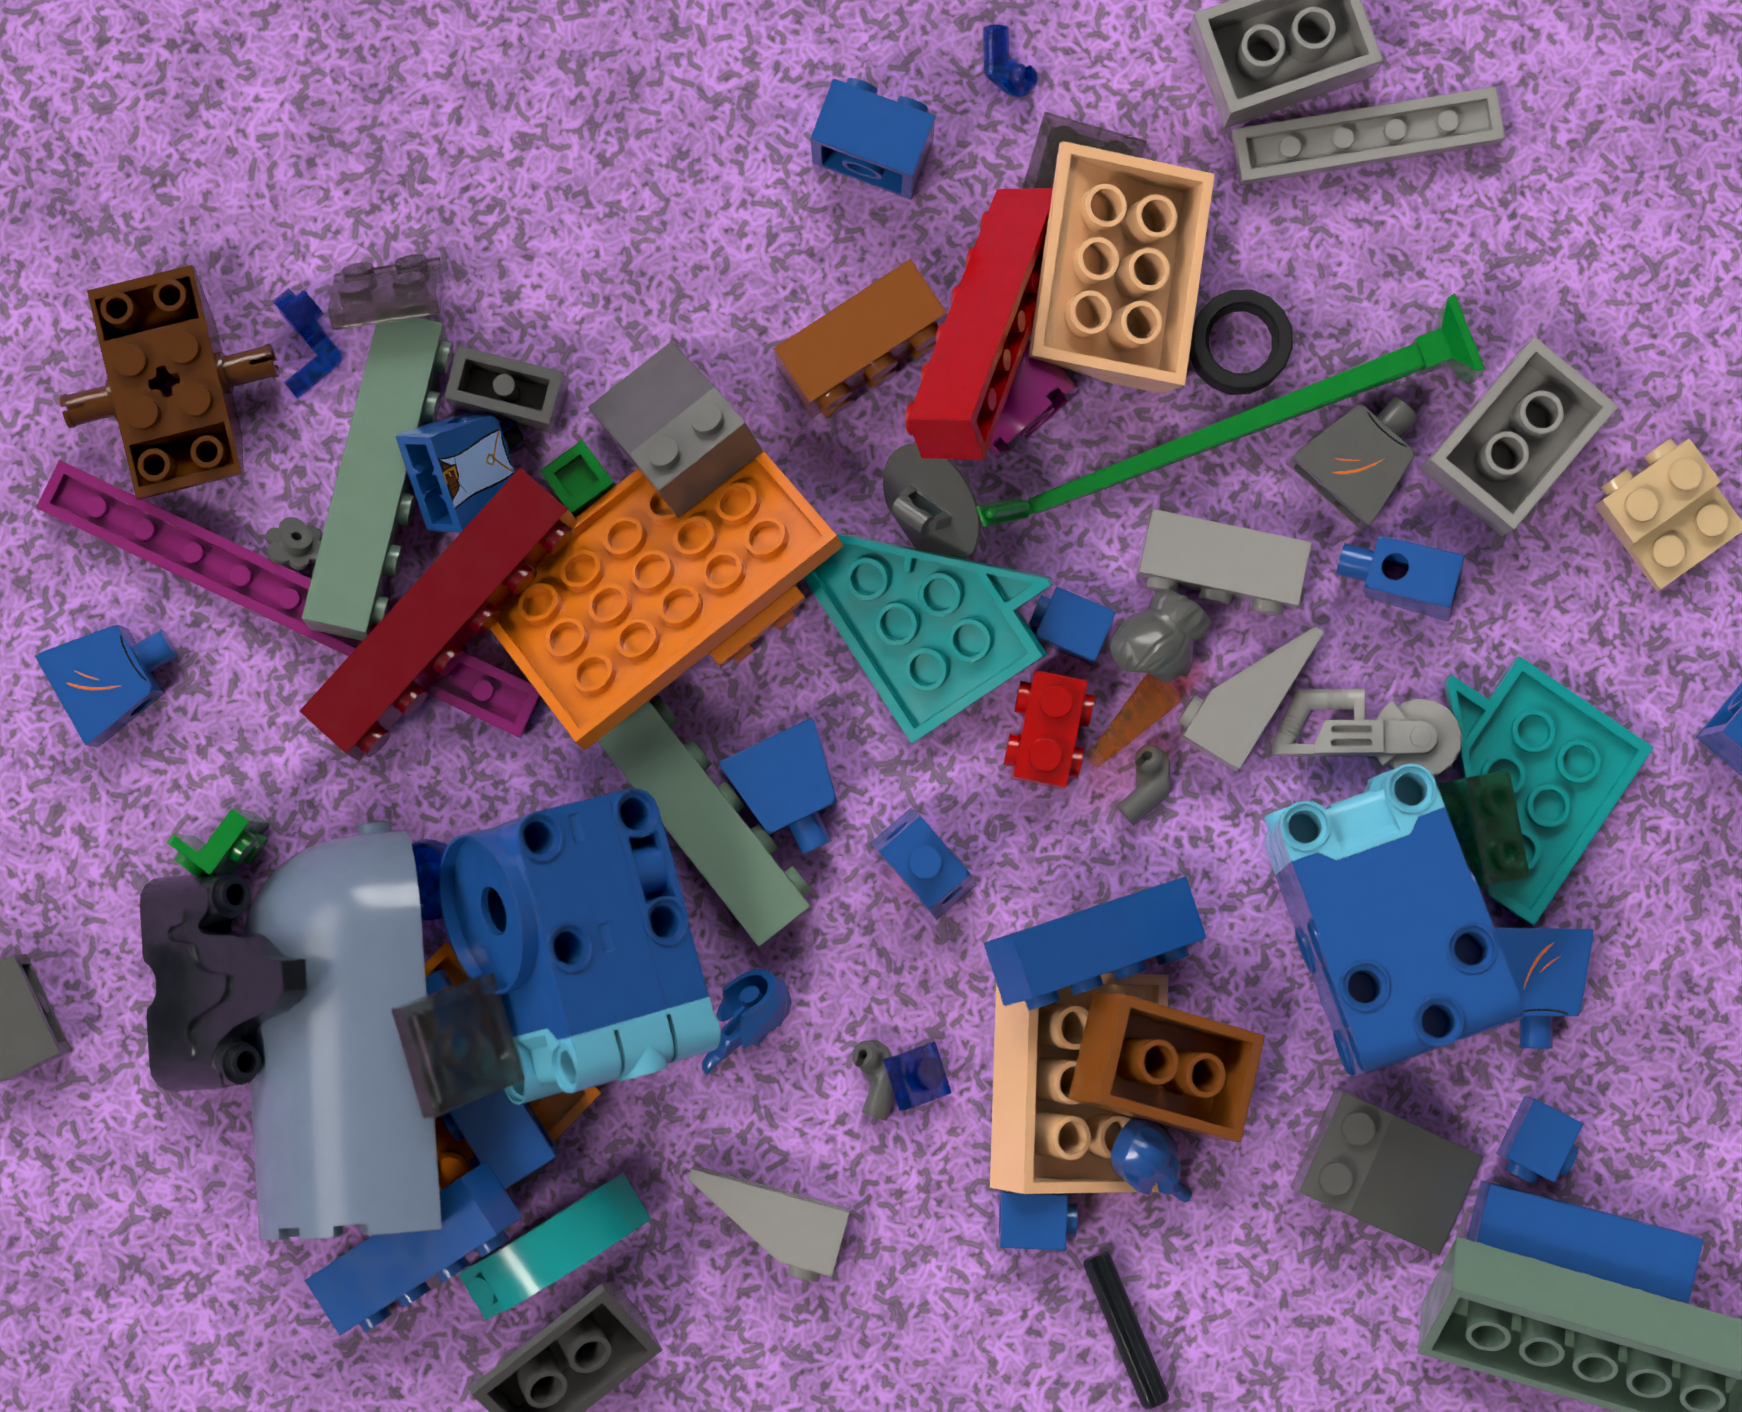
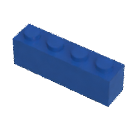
[984,876,1207,1011]
[425,969,561,1189]
[304,1161,522,1336]
[1467,1180,1704,1304]

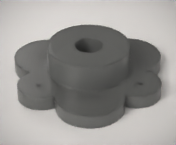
[266,517,322,570]

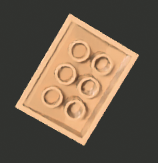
[1028,141,1215,393]
[990,973,1169,1194]

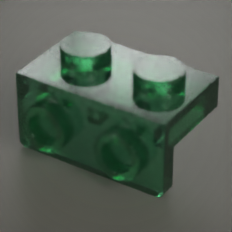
[1436,771,1529,887]

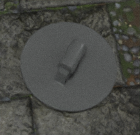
[883,443,981,559]

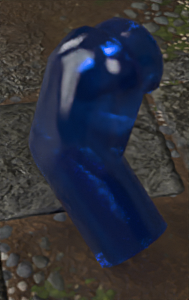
[983,25,1038,97]

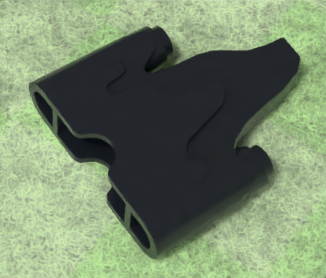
[139,874,307,1092]

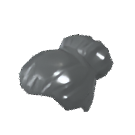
[1110,590,1211,683]

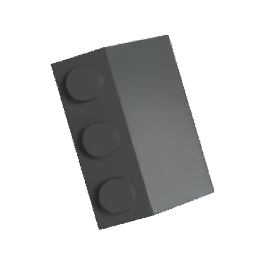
[469,1281,662,1412]

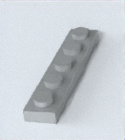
[1231,86,1505,186]

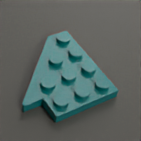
[804,533,1055,744]
[1443,656,1654,926]

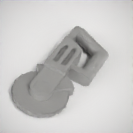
[1272,688,1462,777]

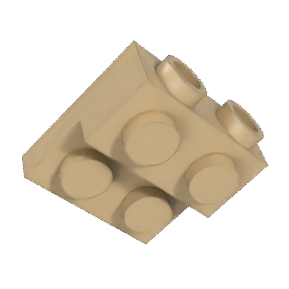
[1594,438,1742,591]

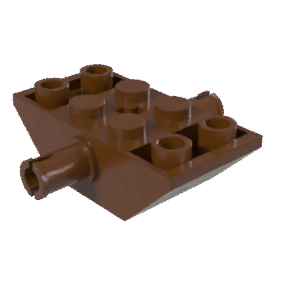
[60,265,280,500]

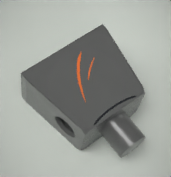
[1286,397,1418,531]

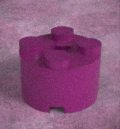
[989,340,1079,458]

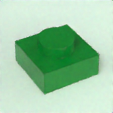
[539,439,615,516]

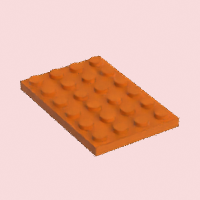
[490,449,843,751]

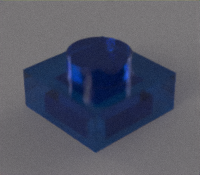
[883,1041,952,1111]

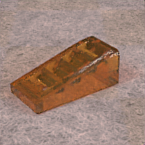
[1087,673,1181,768]

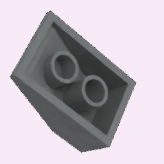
[588,342,763,518]
[1291,1088,1483,1256]

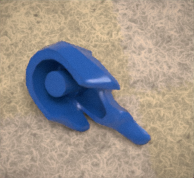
[702,969,792,1074]
[1111,1118,1192,1203]

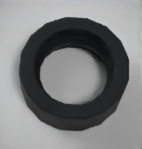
[1189,289,1293,395]

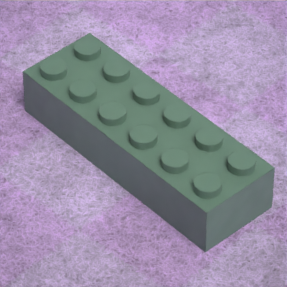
[1418,1237,1742,1412]

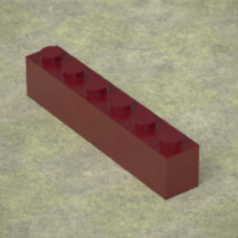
[299,468,577,762]

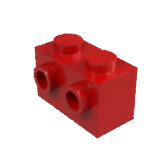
[1003,670,1095,790]

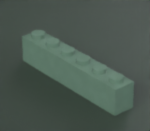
[302,309,454,641]
[598,696,812,947]

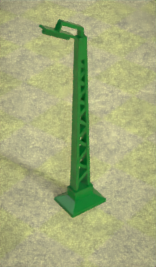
[976,293,1485,527]

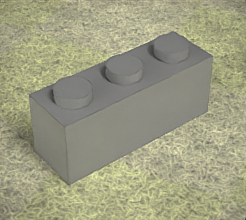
[1136,509,1312,617]

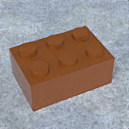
[773,259,947,419]
[1068,992,1265,1143]

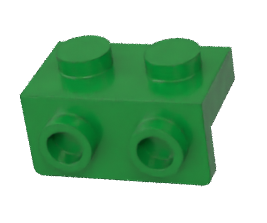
[167,808,270,877]

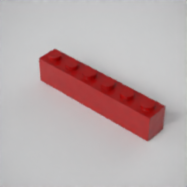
[905,188,1053,460]

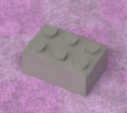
[1188,0,1383,129]
[1419,336,1618,537]

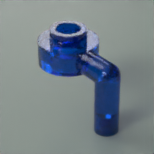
[272,288,343,399]

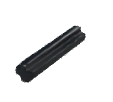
[1083,1251,1169,1409]

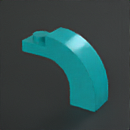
[458,1173,651,1320]

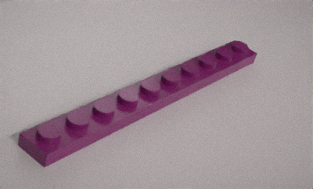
[36,460,541,739]

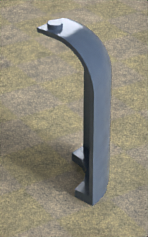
[244,822,442,1240]

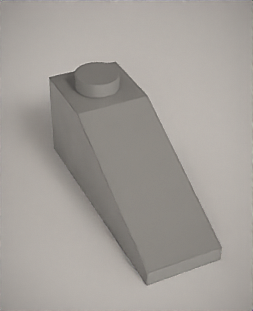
[1178,626,1324,772]
[688,1165,850,1282]

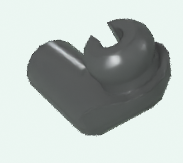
[1116,745,1171,826]
[852,1040,902,1121]

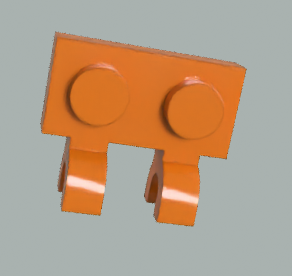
[709,585,805,668]

